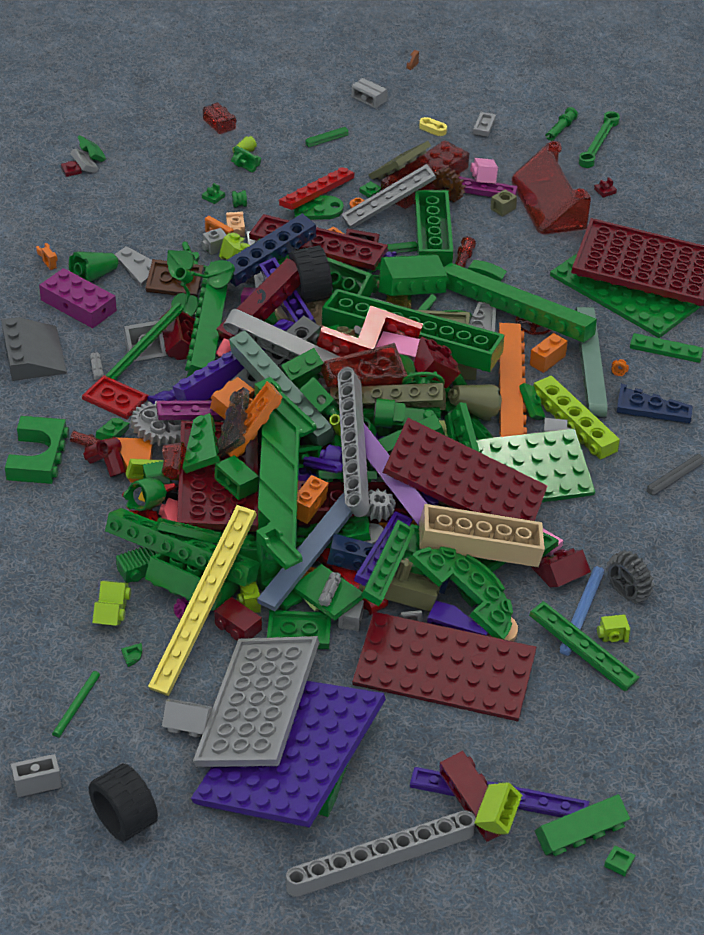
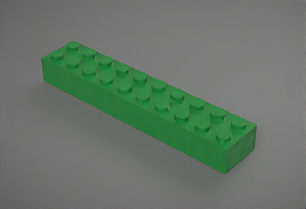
[322,289,505,372]

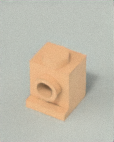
[226,212,245,237]

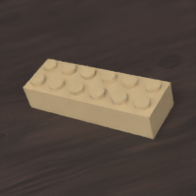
[419,504,545,567]

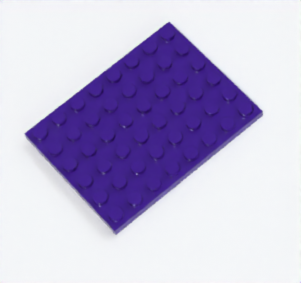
[191,681,386,828]

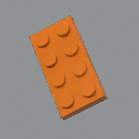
[221,381,283,457]

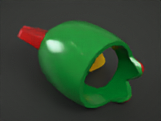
[122,478,176,511]

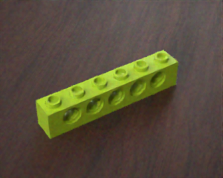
[534,375,620,460]

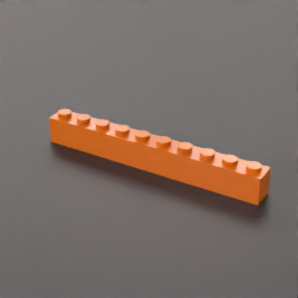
[499,323,527,437]

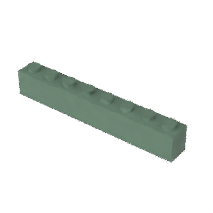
[229,330,334,448]

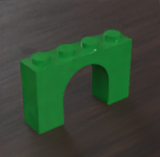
[5,416,69,484]

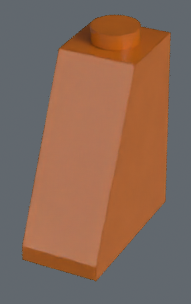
[118,438,153,483]

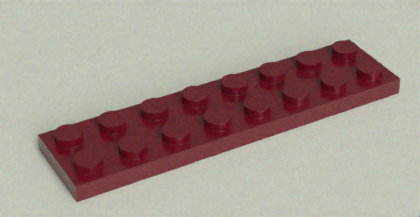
[249,214,388,270]

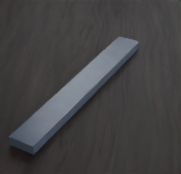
[257,492,353,611]

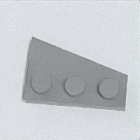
[115,246,152,287]

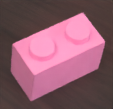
[470,158,498,184]

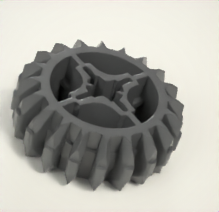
[606,550,655,604]

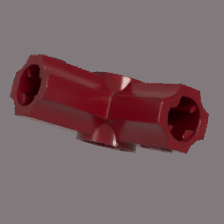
[83,437,126,477]

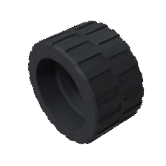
[289,246,332,303]
[89,763,158,842]

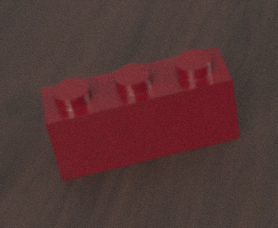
[160,308,195,360]

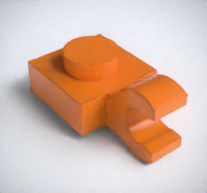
[36,243,58,270]

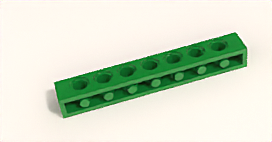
[105,508,260,587]

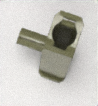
[359,558,441,612]

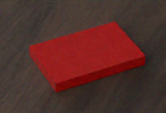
[82,375,149,419]

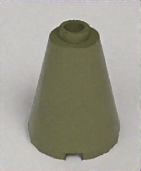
[448,384,502,421]

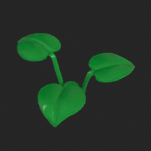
[167,250,235,317]

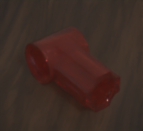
[162,442,186,479]

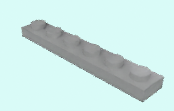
[342,164,436,228]

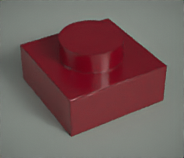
[61,161,82,177]

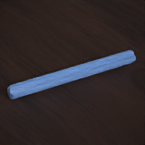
[560,566,604,656]

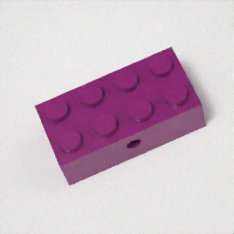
[39,268,117,328]

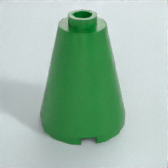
[68,251,119,282]

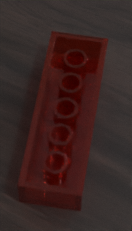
[381,140,469,209]

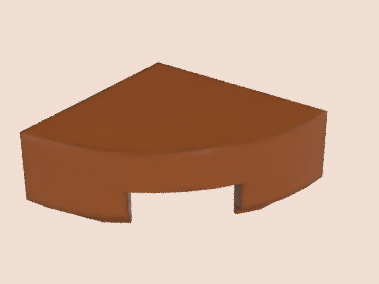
[406,50,419,70]

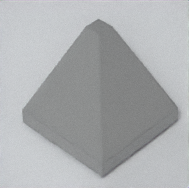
[398,610,422,622]

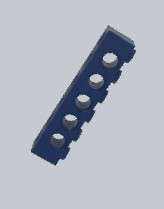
[226,213,316,287]
[327,534,449,594]

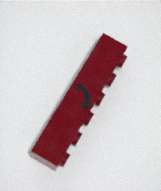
[216,258,301,341]

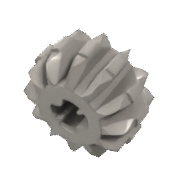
[365,488,396,522]

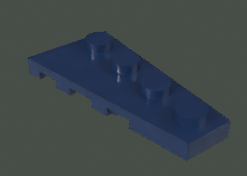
[616,383,693,423]

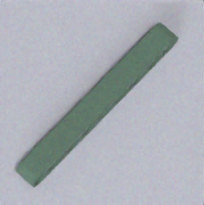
[575,307,607,417]

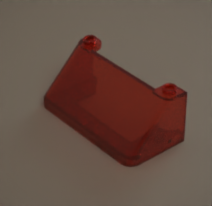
[511,141,591,235]

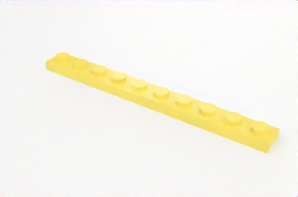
[148,505,257,696]

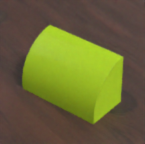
[474,782,522,834]

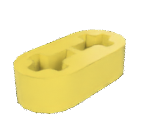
[419,117,447,136]

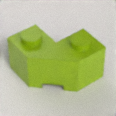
[219,233,250,260]
[92,580,131,626]

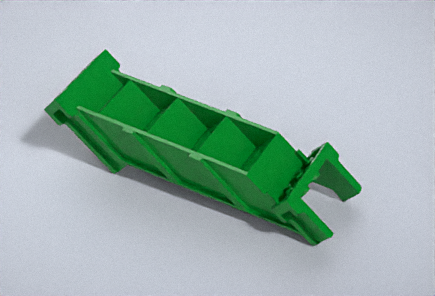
[254,377,316,611]

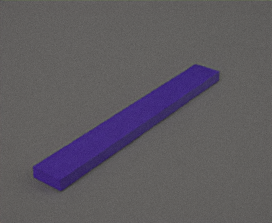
[410,767,589,818]

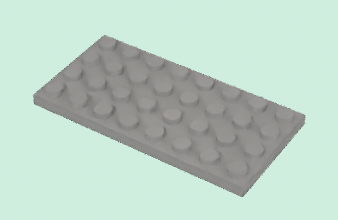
[193,636,319,767]

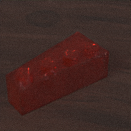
[321,343,407,387]

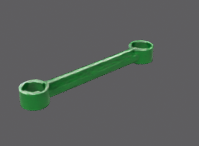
[578,111,620,168]

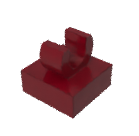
[594,177,617,198]

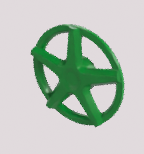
[402,371,445,385]

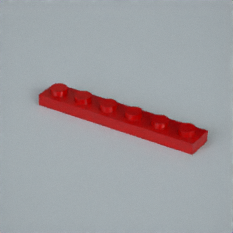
[279,168,354,210]

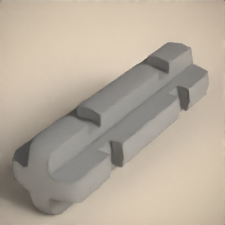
[90,352,104,381]
[319,572,341,607]

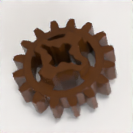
[432,167,466,203]

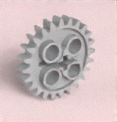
[130,401,192,446]

